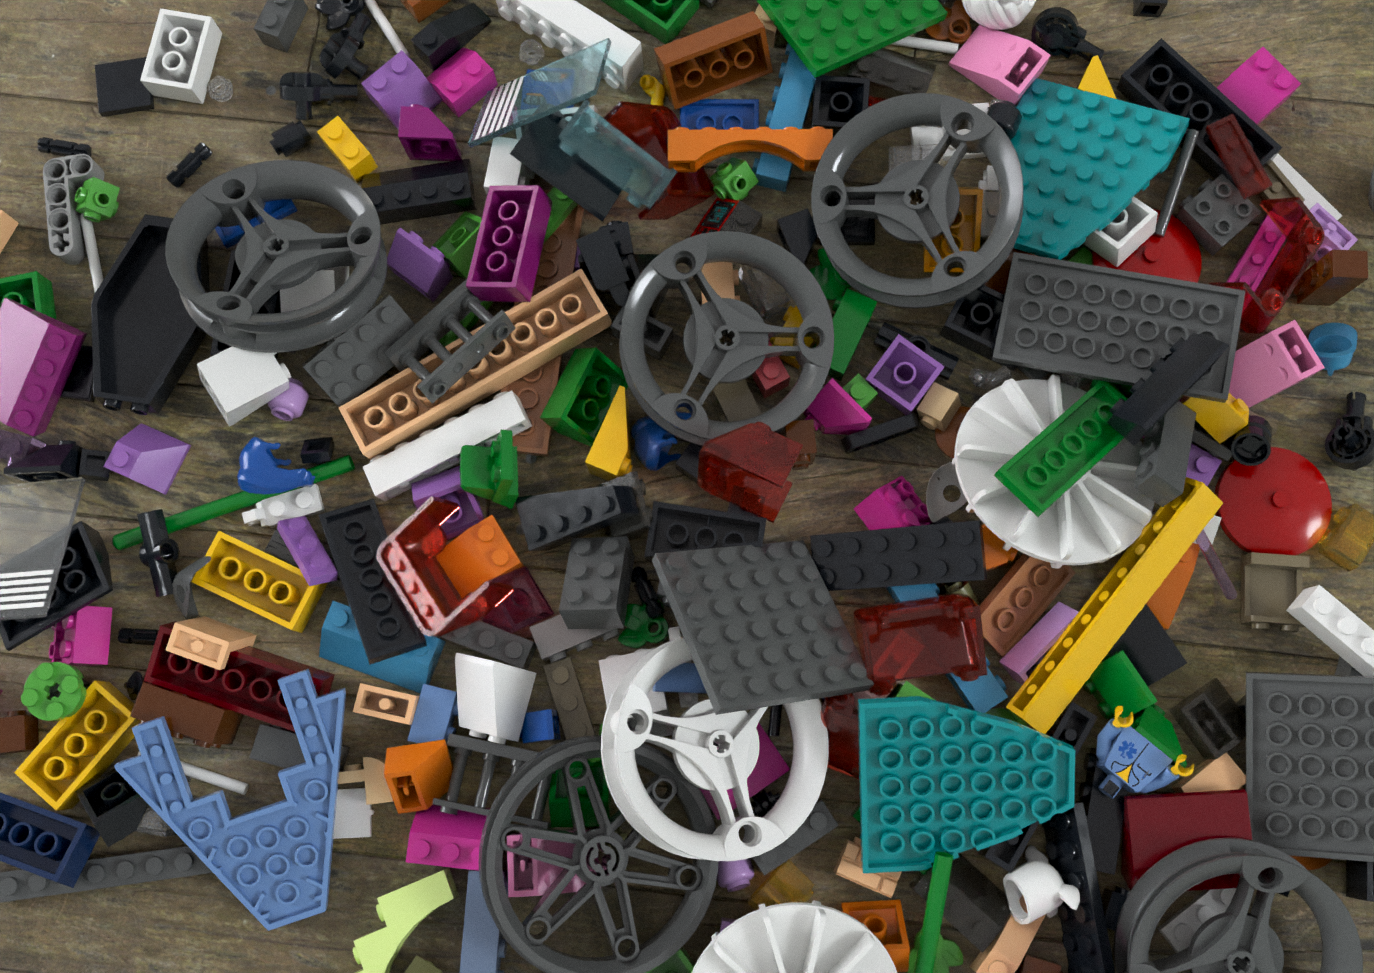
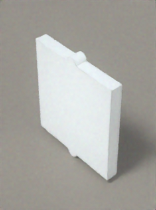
[333,788,374,839]

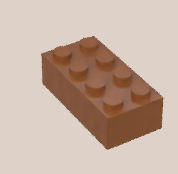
[654,11,773,110]

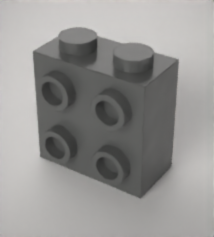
[1175,174,1261,256]

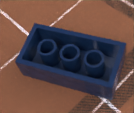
[0,793,100,888]

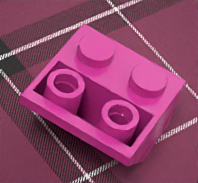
[853,476,933,530]
[49,606,113,666]

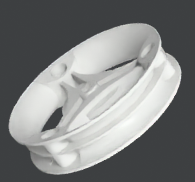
[601,637,829,861]

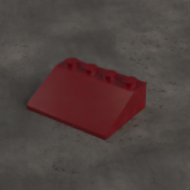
[1121,789,1252,891]

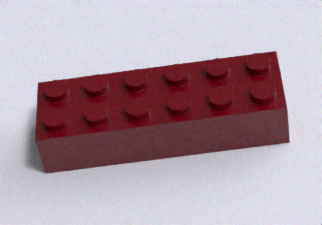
[144,621,335,732]

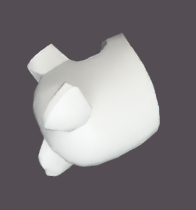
[1003,846,1080,925]

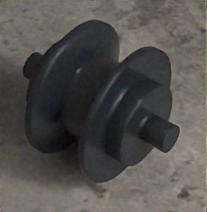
[124,671,149,700]
[751,789,780,818]

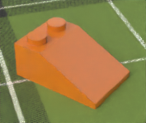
[424,515,525,610]
[1147,543,1201,630]

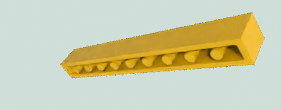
[1006,477,1223,734]

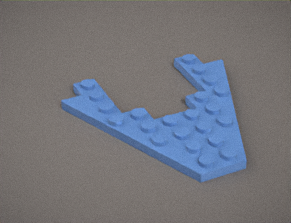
[114,669,346,931]

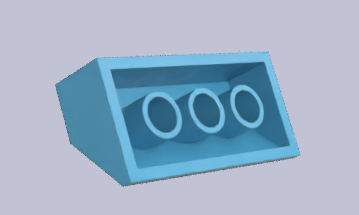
[319,601,446,693]

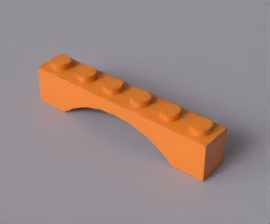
[668,126,833,172]

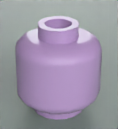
[268,378,309,421]
[717,858,755,892]

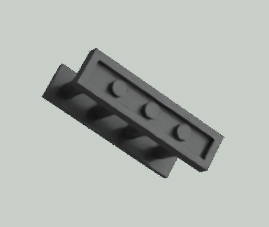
[384,279,516,404]
[432,733,562,829]

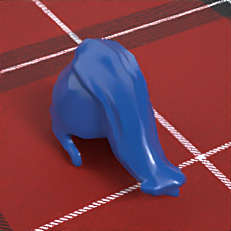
[631,411,691,471]
[237,437,315,494]

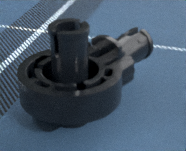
[1031,7,1104,62]
[319,13,372,80]
[279,71,358,120]
[1325,392,1374,471]

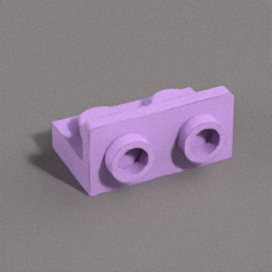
[1288,202,1358,261]

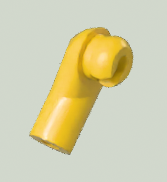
[639,74,665,114]

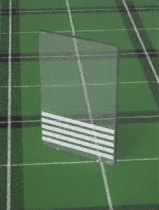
[0,477,86,620]

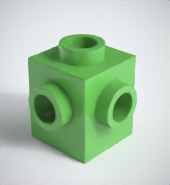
[710,157,759,201]
[74,177,120,223]

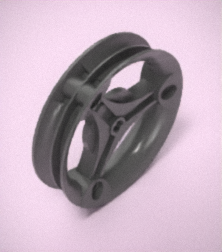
[811,93,1023,309]
[165,160,388,353]
[619,231,834,449]
[1113,838,1363,973]

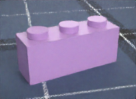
[999,602,1079,685]

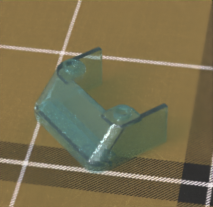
[557,99,677,209]

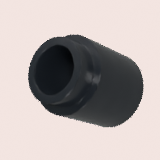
[269,120,312,157]

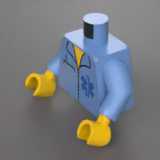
[1096,706,1195,799]

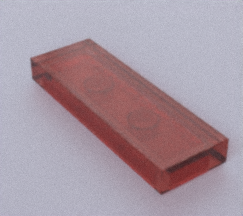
[1205,114,1273,200]

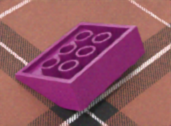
[0,297,87,437]

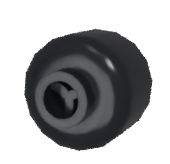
[986,101,1022,140]

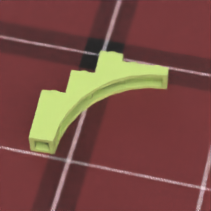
[353,868,459,973]

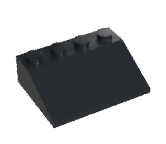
[510,105,633,222]
[0,521,113,651]

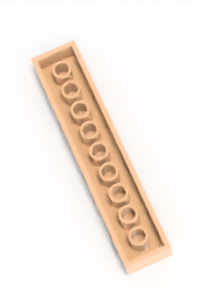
[339,268,612,460]

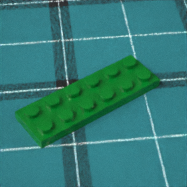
[994,381,1126,517]

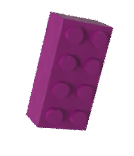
[466,185,553,302]

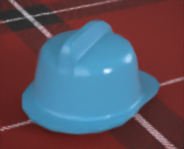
[1308,322,1358,376]

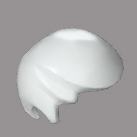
[962,0,1036,30]

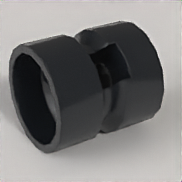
[1231,415,1272,466]

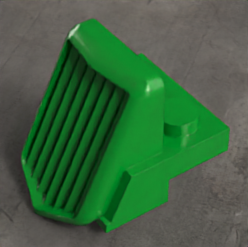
[460,429,518,509]

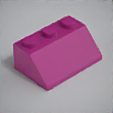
[406,804,490,871]

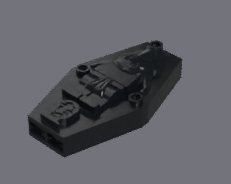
[91,214,210,415]

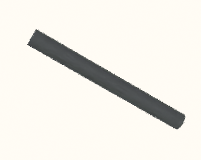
[1153,129,1199,238]

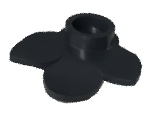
[315,0,364,31]

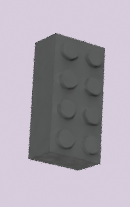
[302,294,415,407]

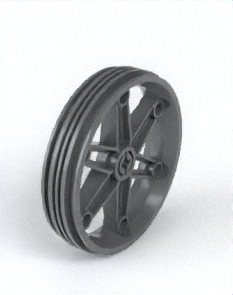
[478,735,718,973]

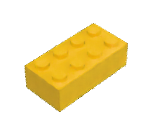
[191,531,328,633]
[14,680,140,811]

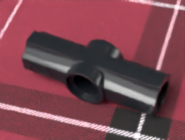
[873,322,959,381]
[137,509,179,597]

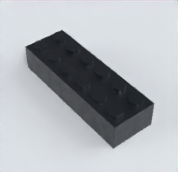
[1116,38,1282,191]

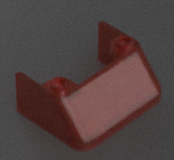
[593,101,714,220]
[1209,197,1325,334]
[697,422,803,523]
[377,496,514,637]

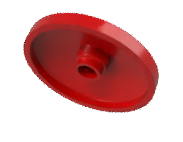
[1091,209,1202,283]
[1215,447,1332,555]

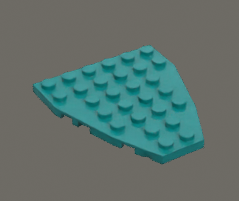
[1011,78,1190,260]
[858,696,1075,873]

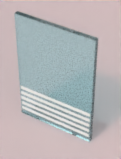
[468,38,611,148]

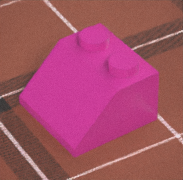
[426,47,498,118]

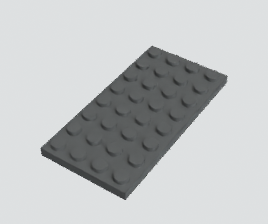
[992,252,1246,403]

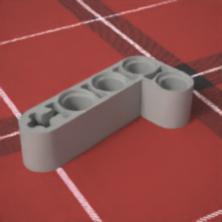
[43,154,105,265]

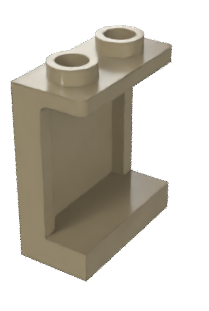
[1241,552,1310,632]

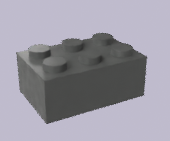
[559,536,635,629]

